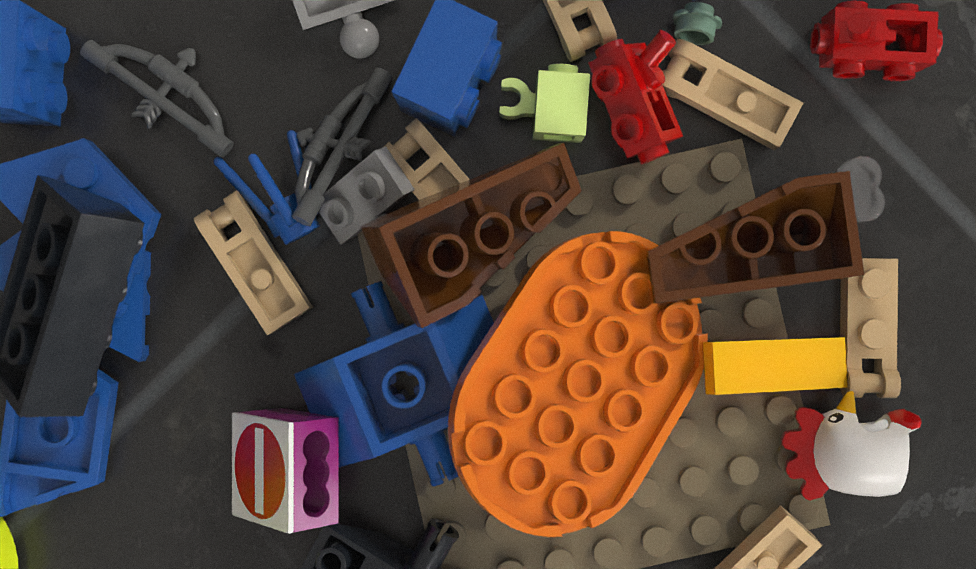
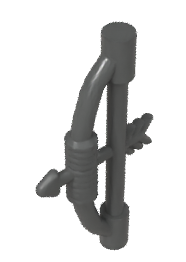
[80,40,234,158]
[292,68,393,226]

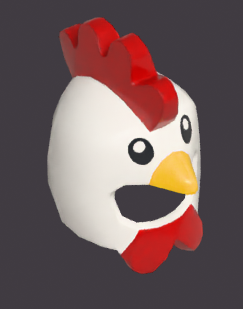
[780,391,922,501]

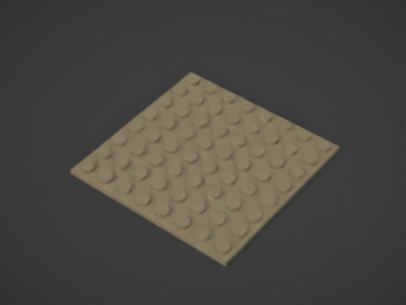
[357,139,830,569]

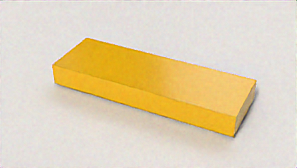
[703,337,848,395]

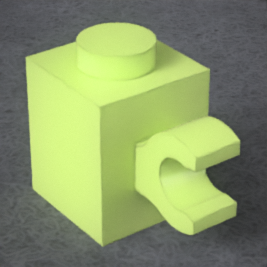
[499,64,590,143]

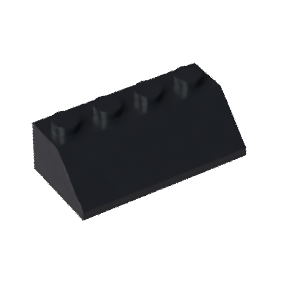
[0,175,144,417]

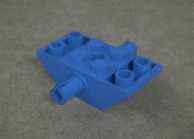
[294,281,494,486]

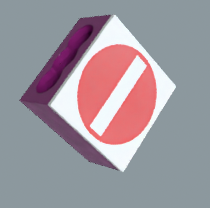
[232,408,339,534]

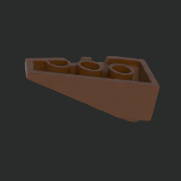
[360,143,582,328]
[647,171,865,304]

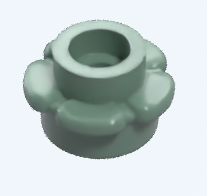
[673,2,722,45]

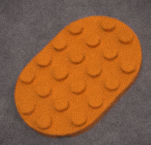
[448,231,708,537]

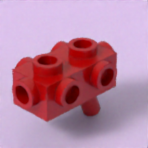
[810,1,943,81]
[588,30,683,165]

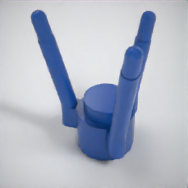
[214,130,320,245]

